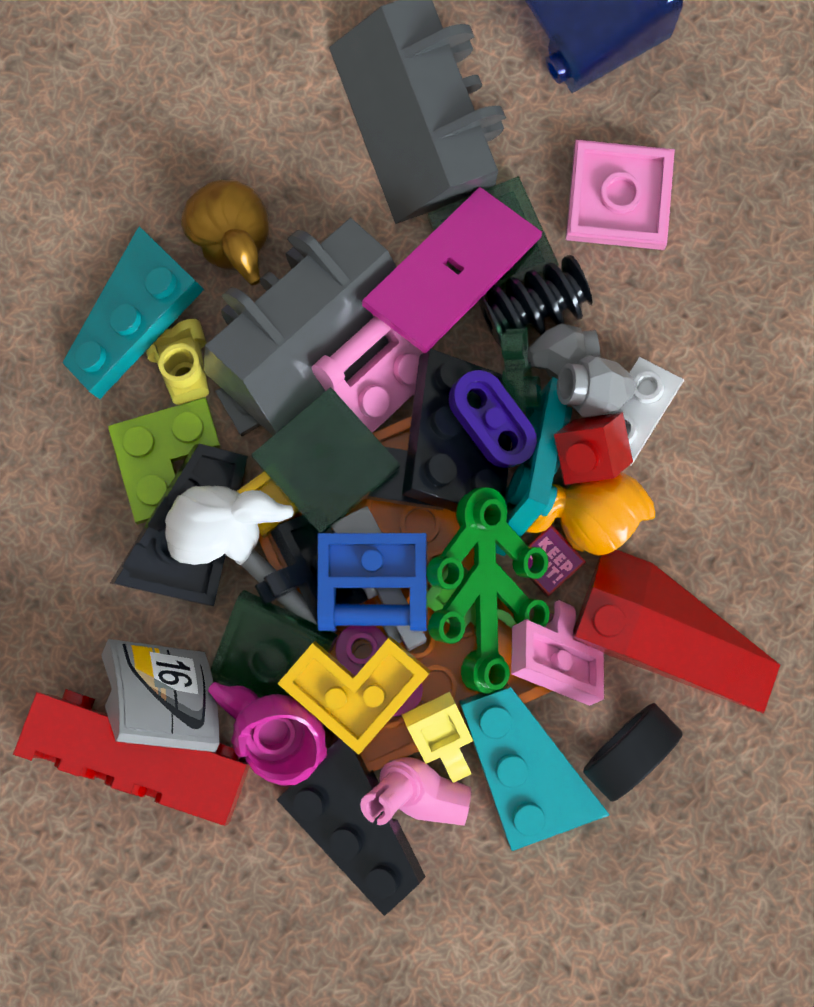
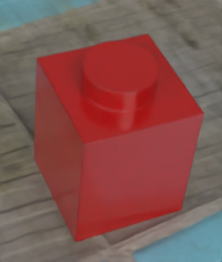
[554,412,633,485]

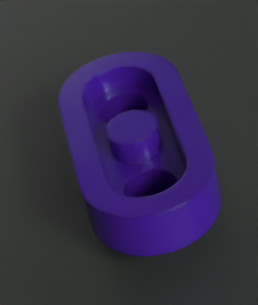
[449,370,537,468]

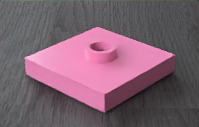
[565,140,675,250]

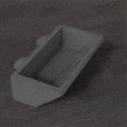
[329,0,506,224]
[204,217,397,443]

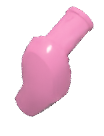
[360,757,471,826]

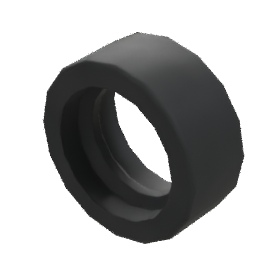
[583,703,683,802]

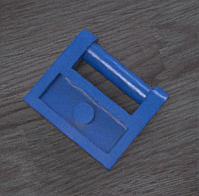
[317,533,428,631]

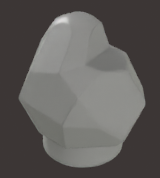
[525,323,600,379]
[557,355,635,418]

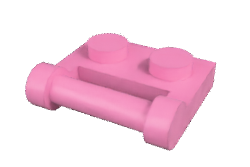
[312,314,423,437]

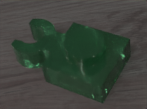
[501,328,541,420]

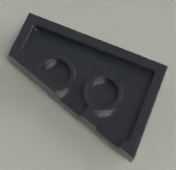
[110,443,248,606]

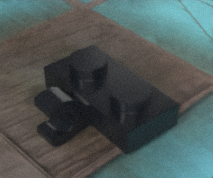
[255,507,368,625]

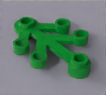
[426,487,550,694]

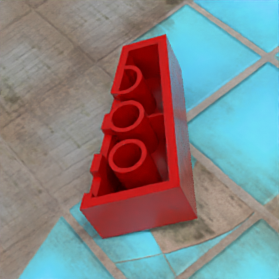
[13,689,250,826]

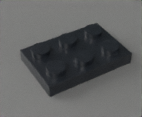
[402,349,517,519]

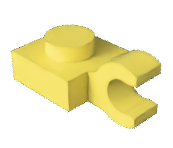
[402,692,473,783]

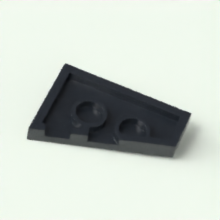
[277,738,426,916]

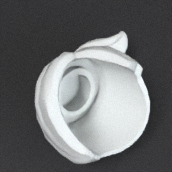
[165,486,294,565]

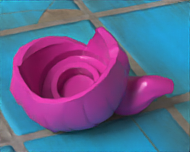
[208,682,327,786]

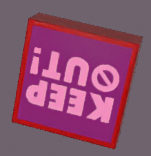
[528,525,586,598]

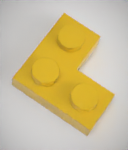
[277,636,431,755]

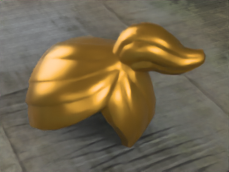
[181,180,269,286]

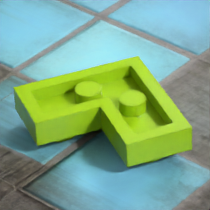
[108,397,221,525]

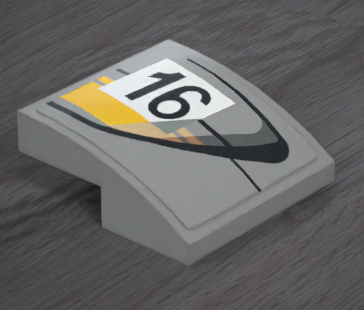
[101,639,219,752]

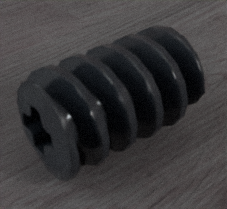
[479,255,593,350]

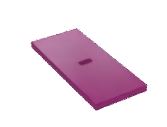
[362,187,542,354]

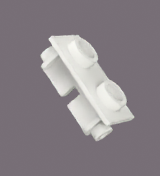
[603,357,684,466]

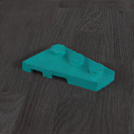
[62,226,204,399]
[496,377,572,556]
[459,683,610,851]

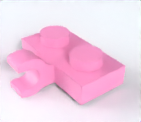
[511,600,604,706]

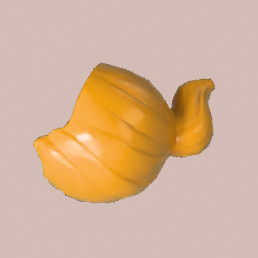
[526,472,656,556]

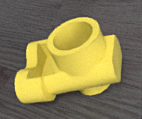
[146,319,209,405]

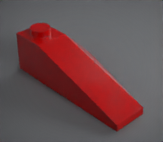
[573,550,780,713]

